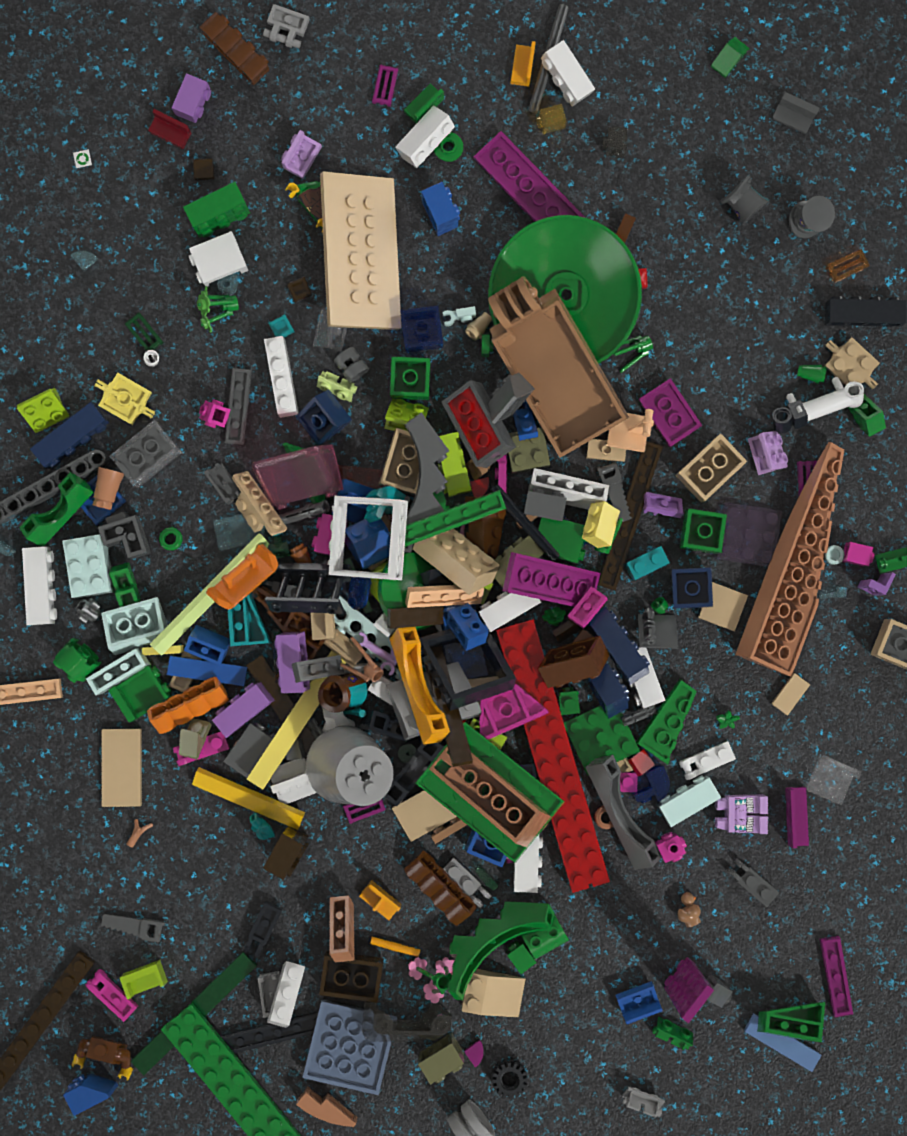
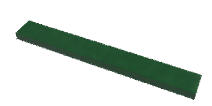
[131,951,257,1076]

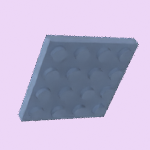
[303,999,397,1095]

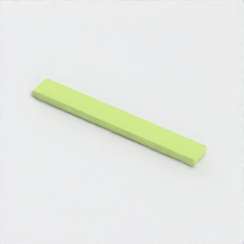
[150,533,270,656]

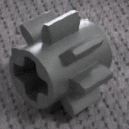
[76,598,100,623]

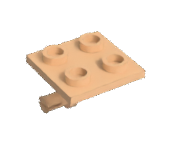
[607,409,654,452]

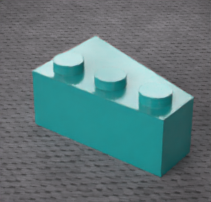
[228,593,272,646]

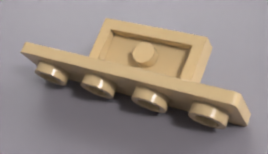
[232,471,287,536]

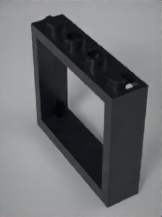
[419,618,516,711]

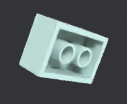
[63,534,115,598]

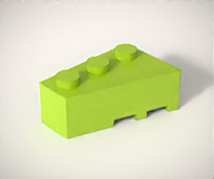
[437,432,471,497]

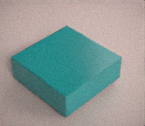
[268,314,295,338]

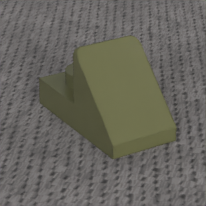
[179,718,212,759]

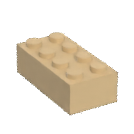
[412,529,500,595]

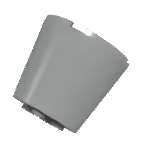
[306,726,393,806]

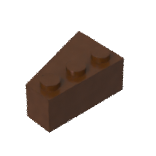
[465,496,506,560]

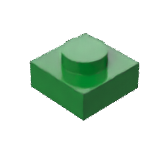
[481,334,493,357]

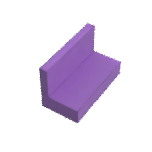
[858,572,896,596]

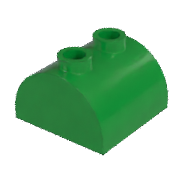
[522,906,569,959]

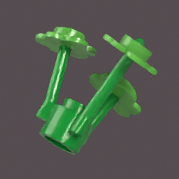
[197,286,239,333]

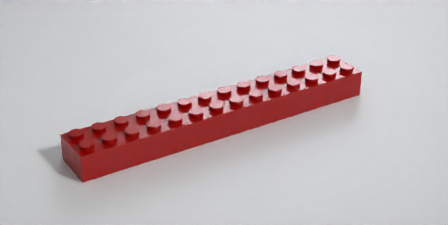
[496,619,610,893]

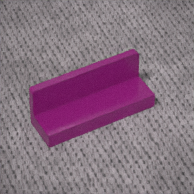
[785,787,809,848]

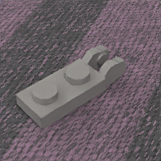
[443,857,492,908]

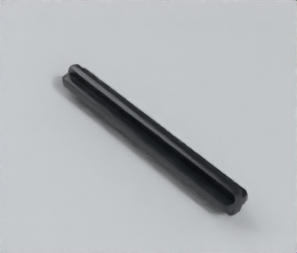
[490,485,560,561]

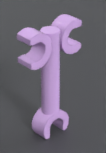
[359,632,397,675]

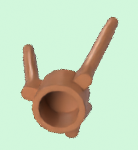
[340,636,384,682]

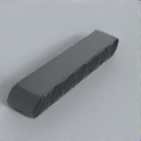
[0,450,110,524]

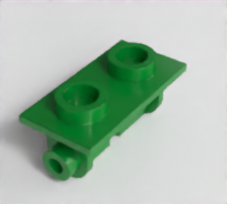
[875,547,907,574]
[652,1017,693,1050]

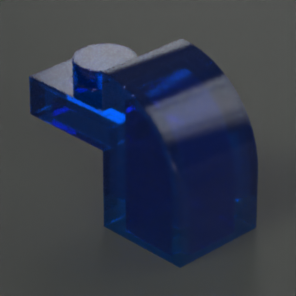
[632,764,670,804]

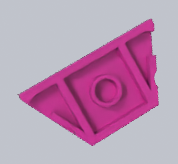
[479,684,549,740]

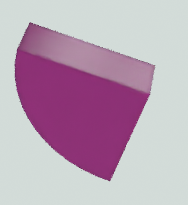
[464,1039,483,1068]

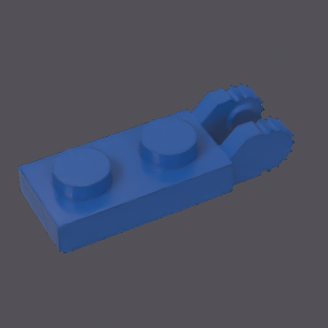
[512,400,538,441]

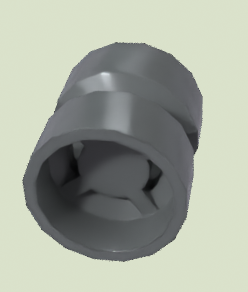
[334,347,369,383]

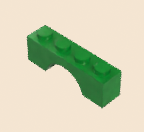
[19,472,94,547]

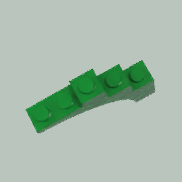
[448,902,554,1000]

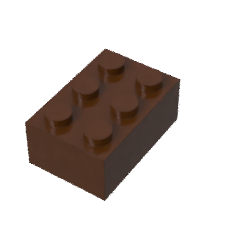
[538,636,610,688]

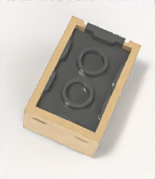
[870,619,907,670]

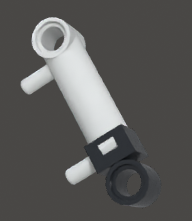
[772,377,864,433]

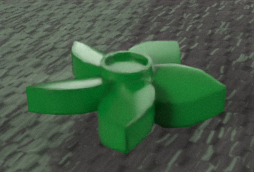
[716,710,740,729]

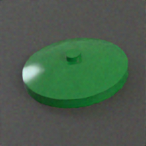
[378,553,444,630]

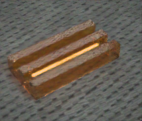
[826,249,870,283]

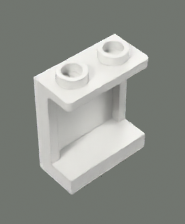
[188,231,249,287]

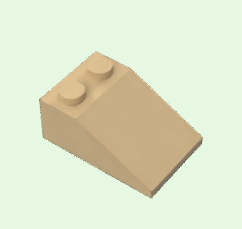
[461,969,525,1017]

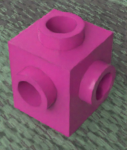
[199,399,231,428]
[655,832,687,863]

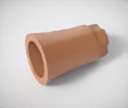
[92,467,124,510]

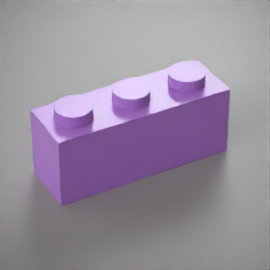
[274,631,310,693]
[212,682,274,738]

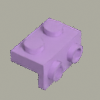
[281,130,322,179]

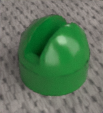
[651,597,668,614]

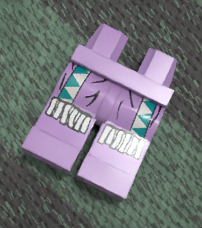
[715,794,768,834]

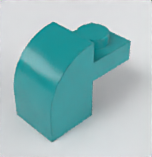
[364,486,406,522]

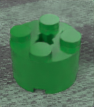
[53,638,101,683]

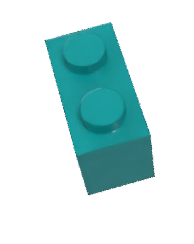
[624,546,670,581]

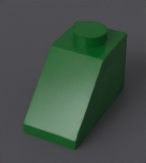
[848,394,886,437]

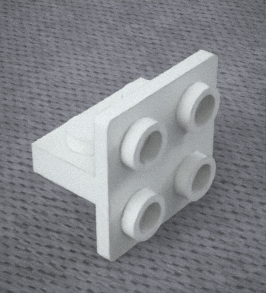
[270,758,316,804]

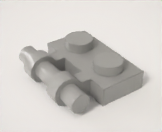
[263,4,310,49]

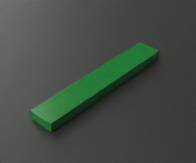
[389,490,506,547]

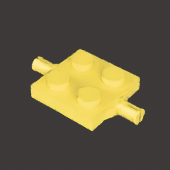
[95,373,155,425]

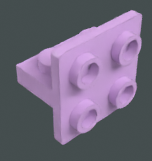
[748,431,788,475]

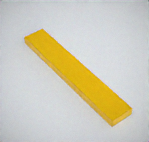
[192,767,305,830]

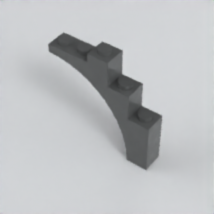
[388,413,449,538]

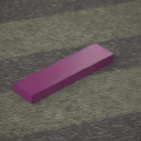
[819,936,853,1017]

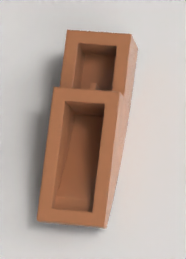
[296,1087,358,1127]

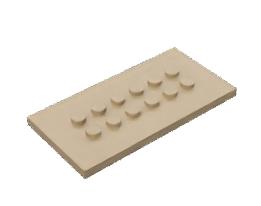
[320,172,401,330]

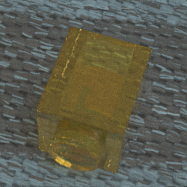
[537,104,567,134]

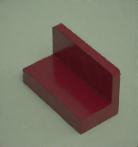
[148,109,191,149]

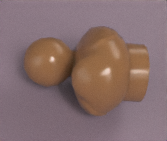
[677,892,701,927]

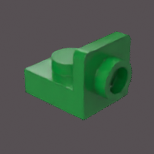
[558,687,580,715]

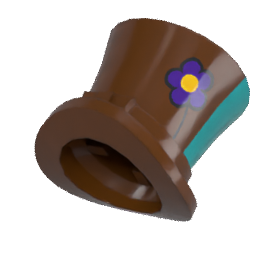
[318,672,368,713]

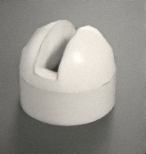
[144,350,159,366]

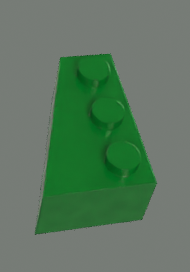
[757,1002,825,1043]

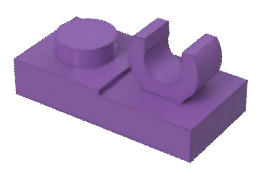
[643,492,683,518]

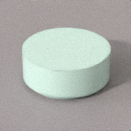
[824,545,844,565]

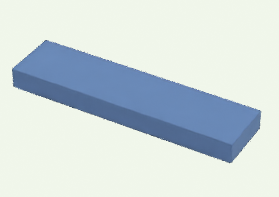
[744,1013,822,1072]

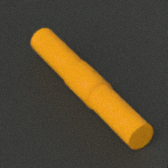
[370,937,420,957]

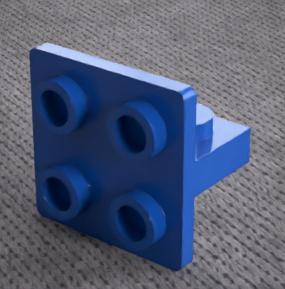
[332,479,375,523]

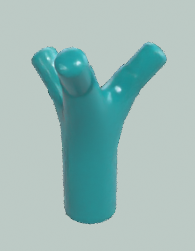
[343,706,366,719]

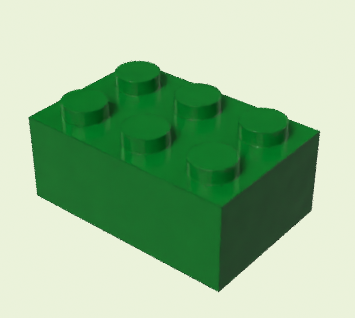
[183,182,250,238]

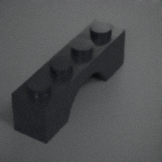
[385,739,446,806]

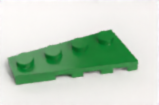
[636,679,697,765]

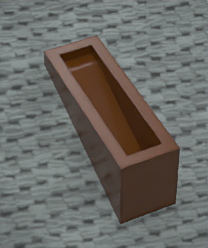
[616,213,636,243]

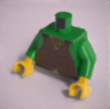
[285,181,323,233]

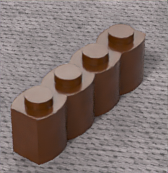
[199,12,269,86]
[404,850,476,926]

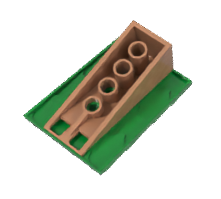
[416,722,565,863]

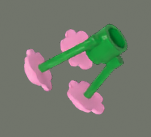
[408,957,455,1003]

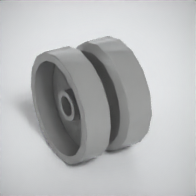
[447,1100,496,1136]

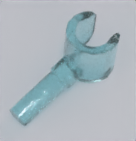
[819,587,847,599]

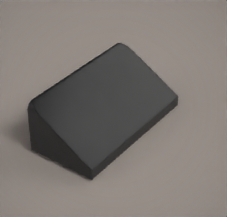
[421,569,454,586]

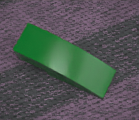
[109,562,141,607]

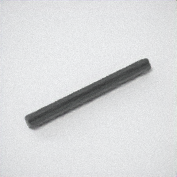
[528,4,568,113]

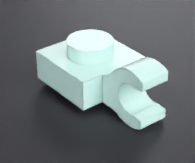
[443,306,476,326]

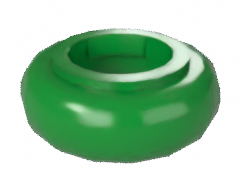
[159,527,183,551]

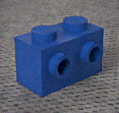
[446,603,489,651]
[184,625,230,666]

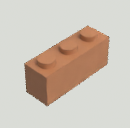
[330,895,354,962]

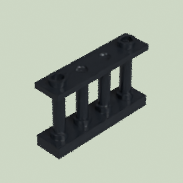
[265,563,354,614]

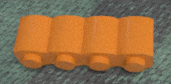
[147,677,229,734]

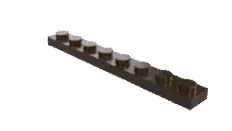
[0,951,95,1091]

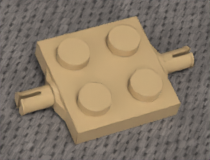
[824,337,880,390]

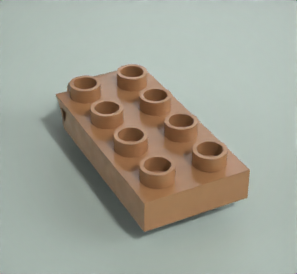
[488,276,629,458]

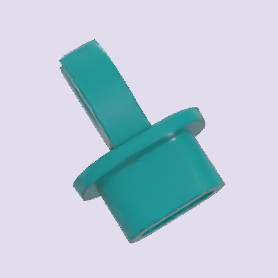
[250,813,275,840]

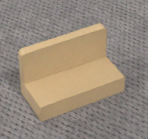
[311,613,336,640]

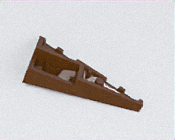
[252,584,326,660]

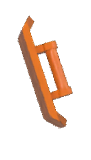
[206,544,279,609]

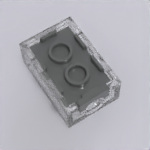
[109,420,182,488]

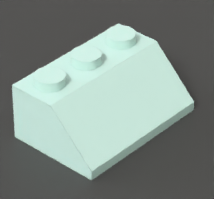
[101,597,168,655]

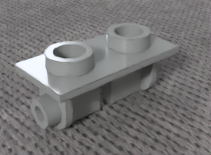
[622,1087,665,1118]

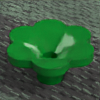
[542,607,566,626]

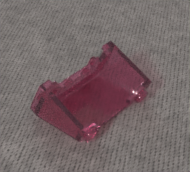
[252,444,343,510]

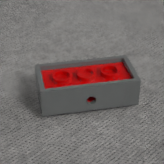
[442,380,516,468]

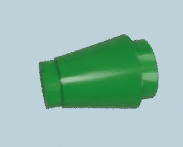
[797,365,827,383]

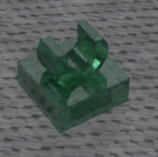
[268,535,291,558]

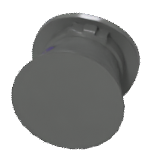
[720,175,769,225]
[789,196,835,239]

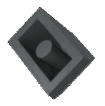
[706,973,733,1008]

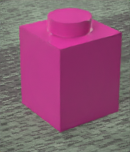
[842,542,874,567]

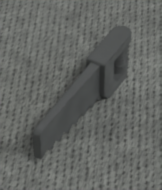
[596,462,632,522]
[101,914,165,942]

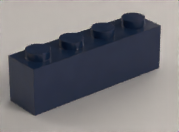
[30,402,109,469]
[588,607,650,685]

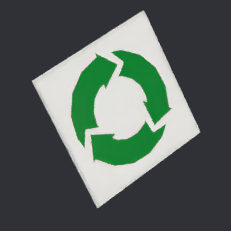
[73,149,92,168]

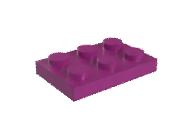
[638,378,702,447]

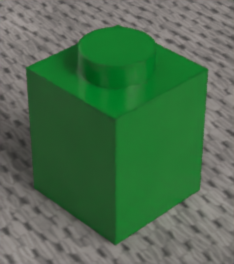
[506,940,536,974]

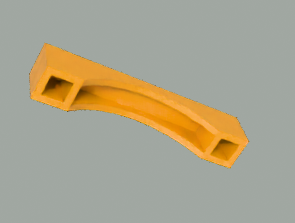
[390,627,450,744]

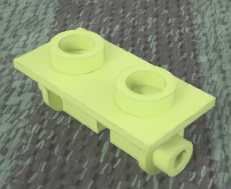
[317,371,357,402]

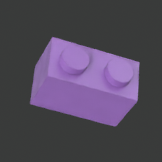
[172,73,211,123]

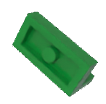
[404,83,444,124]

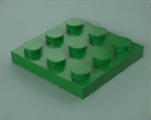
[564,706,640,776]

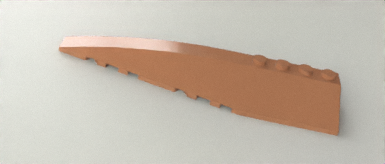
[735,442,844,677]

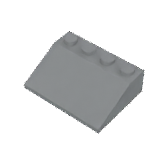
[386,661,481,740]

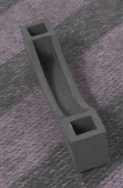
[585,755,662,870]

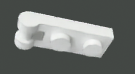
[679,741,736,780]

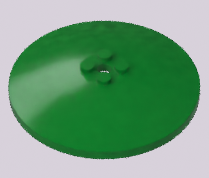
[488,215,642,364]

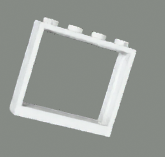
[327,496,408,580]

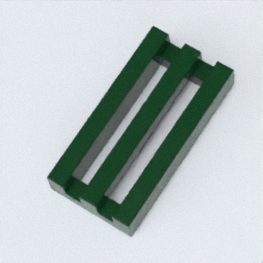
[125,312,164,351]

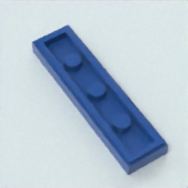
[167,655,247,686]

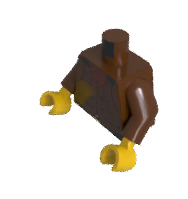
[72,1035,133,1080]

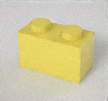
[582,501,620,548]

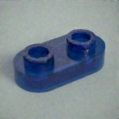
[347,577,371,610]

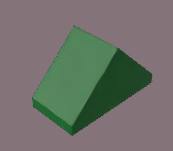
[711,37,749,78]

